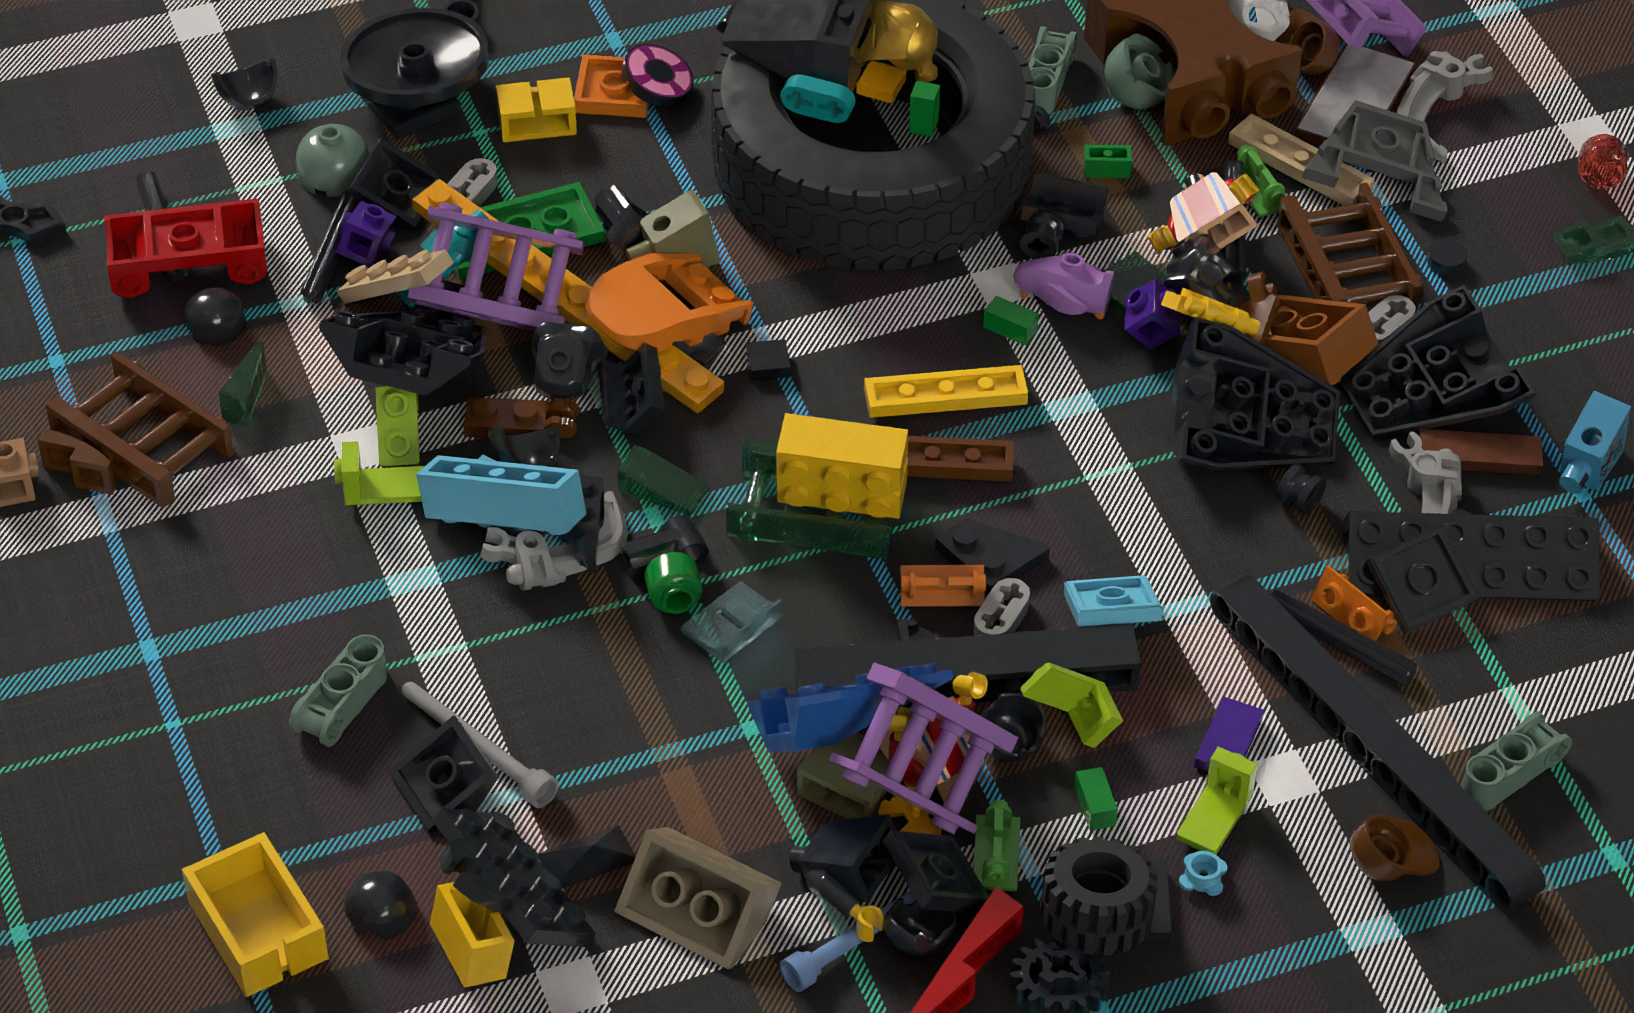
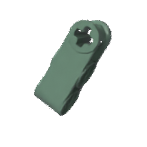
[1028,26,1077,115]
[289,635,387,747]
[1462,711,1572,811]

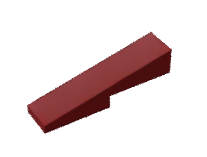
[910,886,1023,1013]

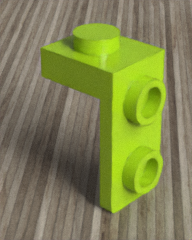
[375,386,420,468]
[334,441,425,505]
[1020,663,1123,748]
[1177,747,1258,855]

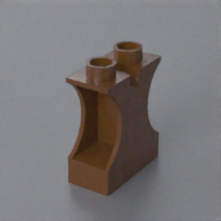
[1084,0,1302,146]

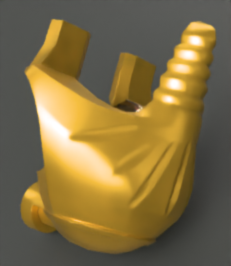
[854,0,938,82]

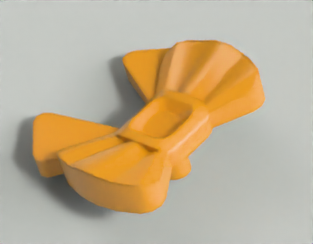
[878,796,941,835]

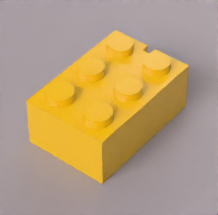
[776,413,908,519]
[182,832,329,997]

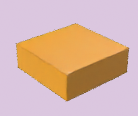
[856,60,906,104]

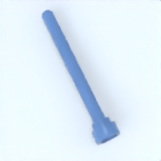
[780,891,916,992]

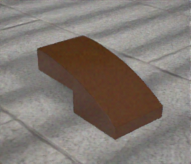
[37,429,116,495]

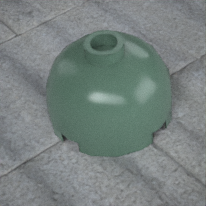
[1104,34,1176,110]
[295,124,370,197]

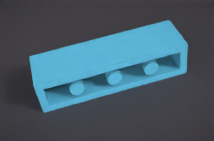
[416,455,587,535]

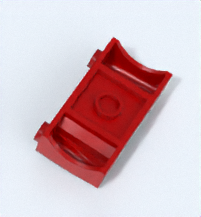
[104,198,267,298]

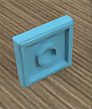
[1064,575,1162,627]

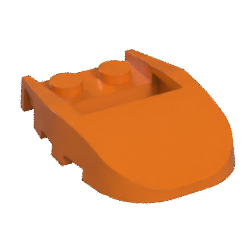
[585,253,753,351]

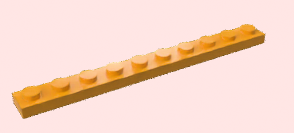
[412,179,725,414]

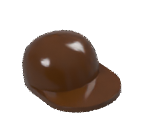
[1274,9,1341,76]
[1350,814,1440,882]

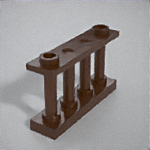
[1277,182,1424,313]
[45,351,234,509]

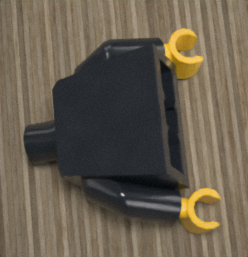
[789,814,897,942]

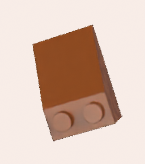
[1264,294,1379,386]

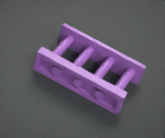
[1306,0,1427,57]
[407,203,584,331]
[829,662,1019,834]

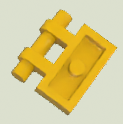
[1161,288,1260,336]

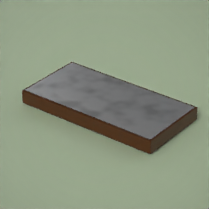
[1294,43,1416,147]

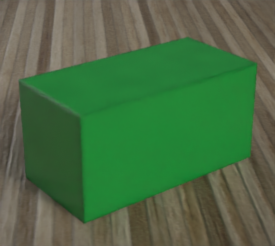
[909,81,940,137]
[1083,144,1132,178]
[983,296,1039,346]
[1074,767,1118,831]

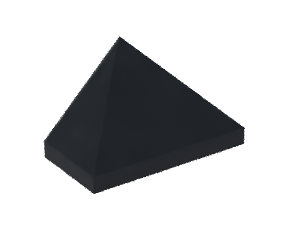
[538,825,636,889]

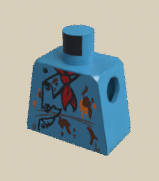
[1559,391,1632,493]

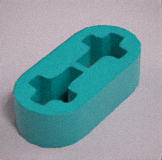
[780,74,856,123]

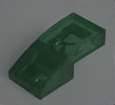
[1551,215,1634,263]

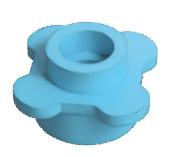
[1179,851,1227,896]

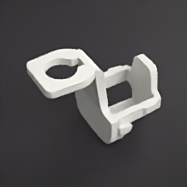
[1228,0,1290,41]

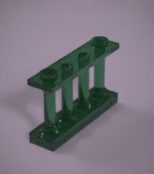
[726,437,891,559]

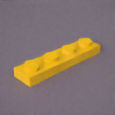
[864,365,1028,418]

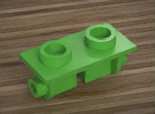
[1237,145,1287,217]
[973,800,1020,891]

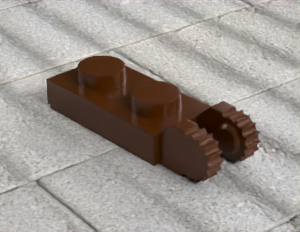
[463,397,580,440]

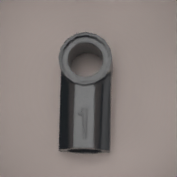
[593,185,649,252]
[620,515,710,578]

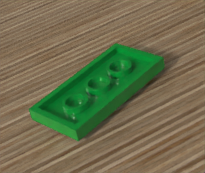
[435,182,605,280]

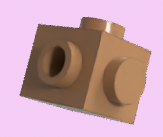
[0,438,40,507]

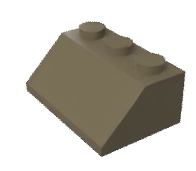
[614,827,782,970]

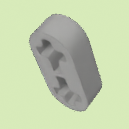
[447,158,497,207]
[1368,295,1416,353]
[973,578,1030,636]

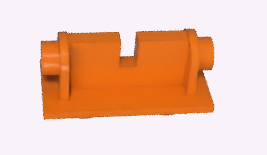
[900,565,986,607]
[1311,565,1397,641]

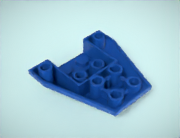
[748,663,953,752]

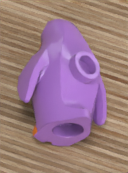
[1013,253,1114,319]

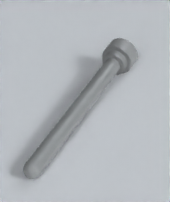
[402,682,559,808]

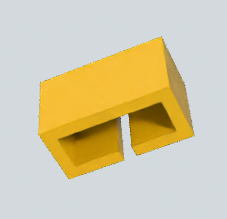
[496,77,577,142]
[430,882,515,988]

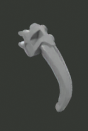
[1396,51,1493,163]
[1389,432,1462,514]
[480,491,628,591]

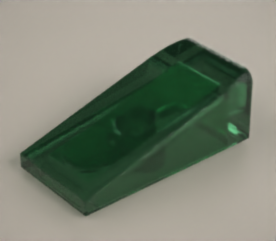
[218,341,267,428]
[618,445,709,516]

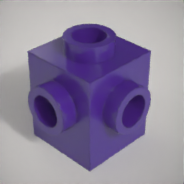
[336,201,397,267]
[1124,278,1181,350]

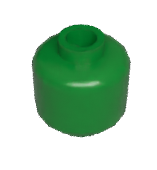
[644,552,703,614]

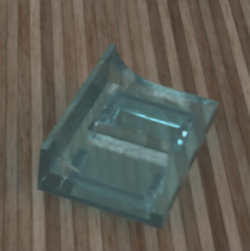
[681,581,783,663]

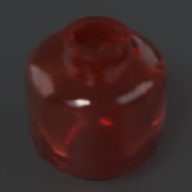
[1578,134,1628,189]

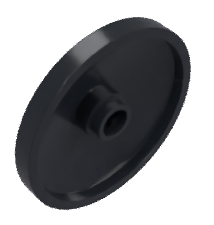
[340,8,489,107]

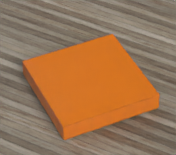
[574,55,649,118]

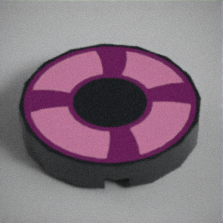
[621,44,694,107]

